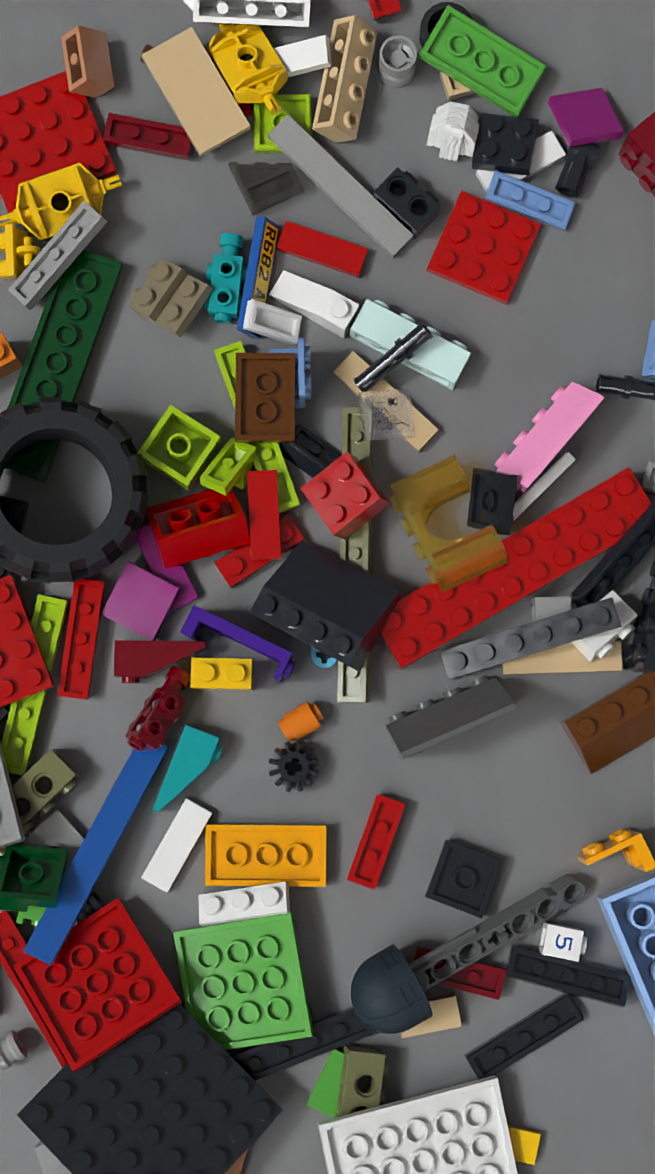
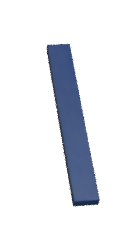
[23,744,169,966]

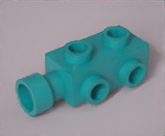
[203,233,248,324]

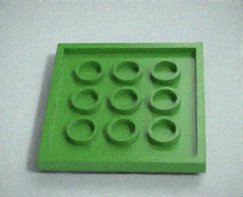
[173,912,314,1050]

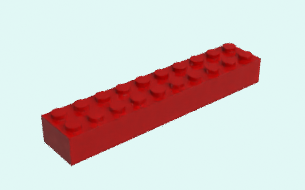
[380,467,651,670]

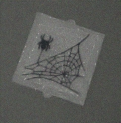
[358,389,415,441]

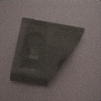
[228,162,304,216]

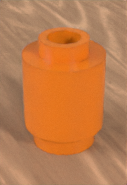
[278,701,324,742]

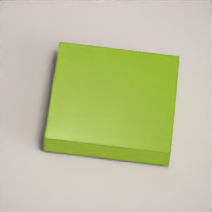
[254,94,312,154]

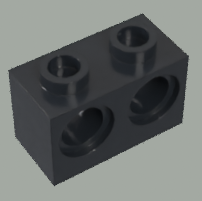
[373,167,440,239]

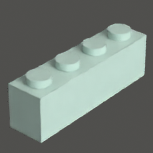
[350,299,471,390]

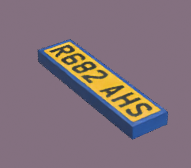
[237,217,280,339]

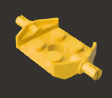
[207,23,288,115]
[0,163,122,240]

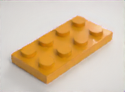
[205,824,326,887]

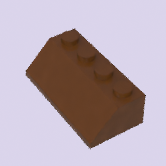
[560,671,655,774]

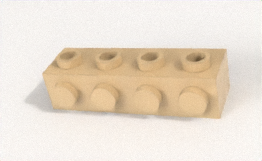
[312,15,378,143]

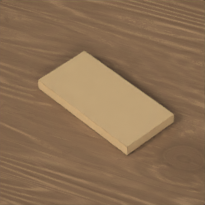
[142,27,251,157]

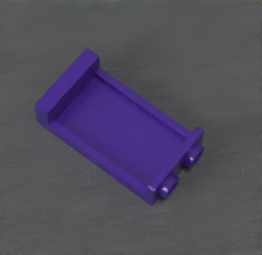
[180,605,296,683]

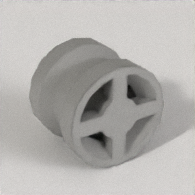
[0,1030,28,1070]

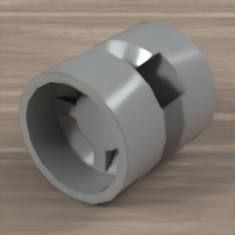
[378,35,417,88]

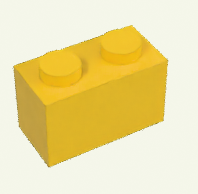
[191,657,253,691]

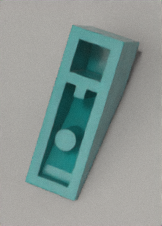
[152,725,224,812]

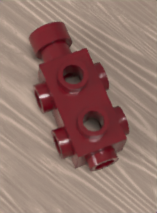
[125,666,191,752]

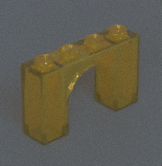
[389,455,508,592]

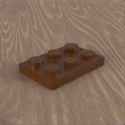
[235,353,295,443]

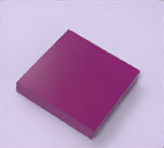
[548,88,624,147]
[101,561,181,641]

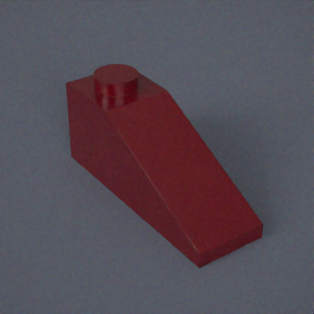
[114,640,207,684]

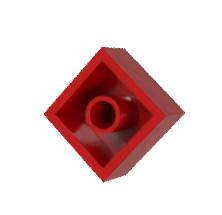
[300,451,390,540]

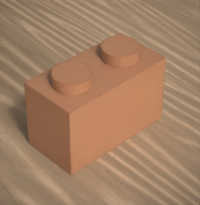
[61,25,114,98]

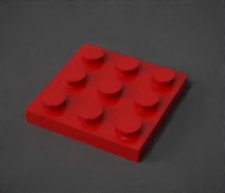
[426,190,541,305]

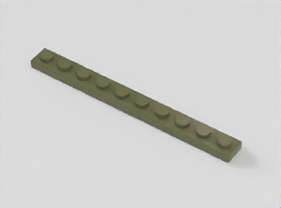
[337,406,374,703]

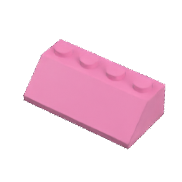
[494,382,604,497]

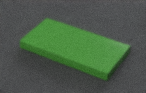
[418,5,546,117]

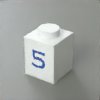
[538,921,587,962]

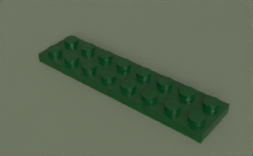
[5,250,123,483]

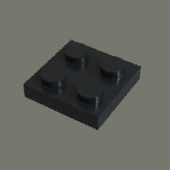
[472,113,539,176]
[467,468,517,535]
[425,839,503,918]

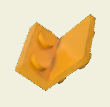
[577,828,655,872]

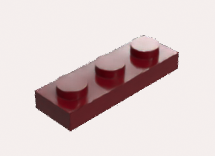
[103,113,192,160]
[414,946,507,1000]

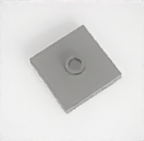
[19,809,85,875]

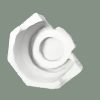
[427,102,479,161]

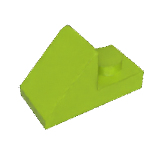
[200,437,257,495]

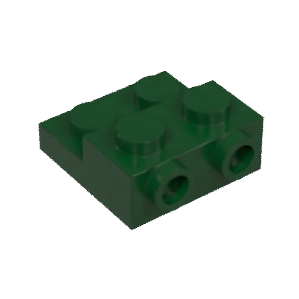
[0,844,69,912]

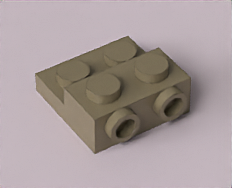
[129,258,213,338]

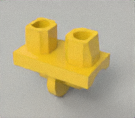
[0,224,41,281]

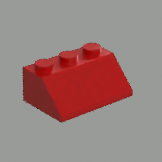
[146,489,251,569]

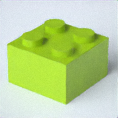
[137,404,221,492]

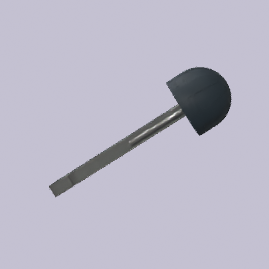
[351,874,586,1034]

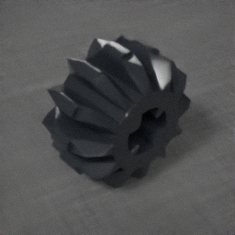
[269,742,319,792]

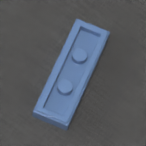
[484,170,576,231]

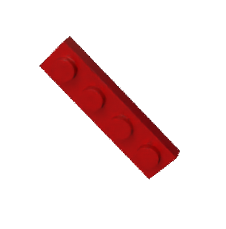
[57,579,105,700]

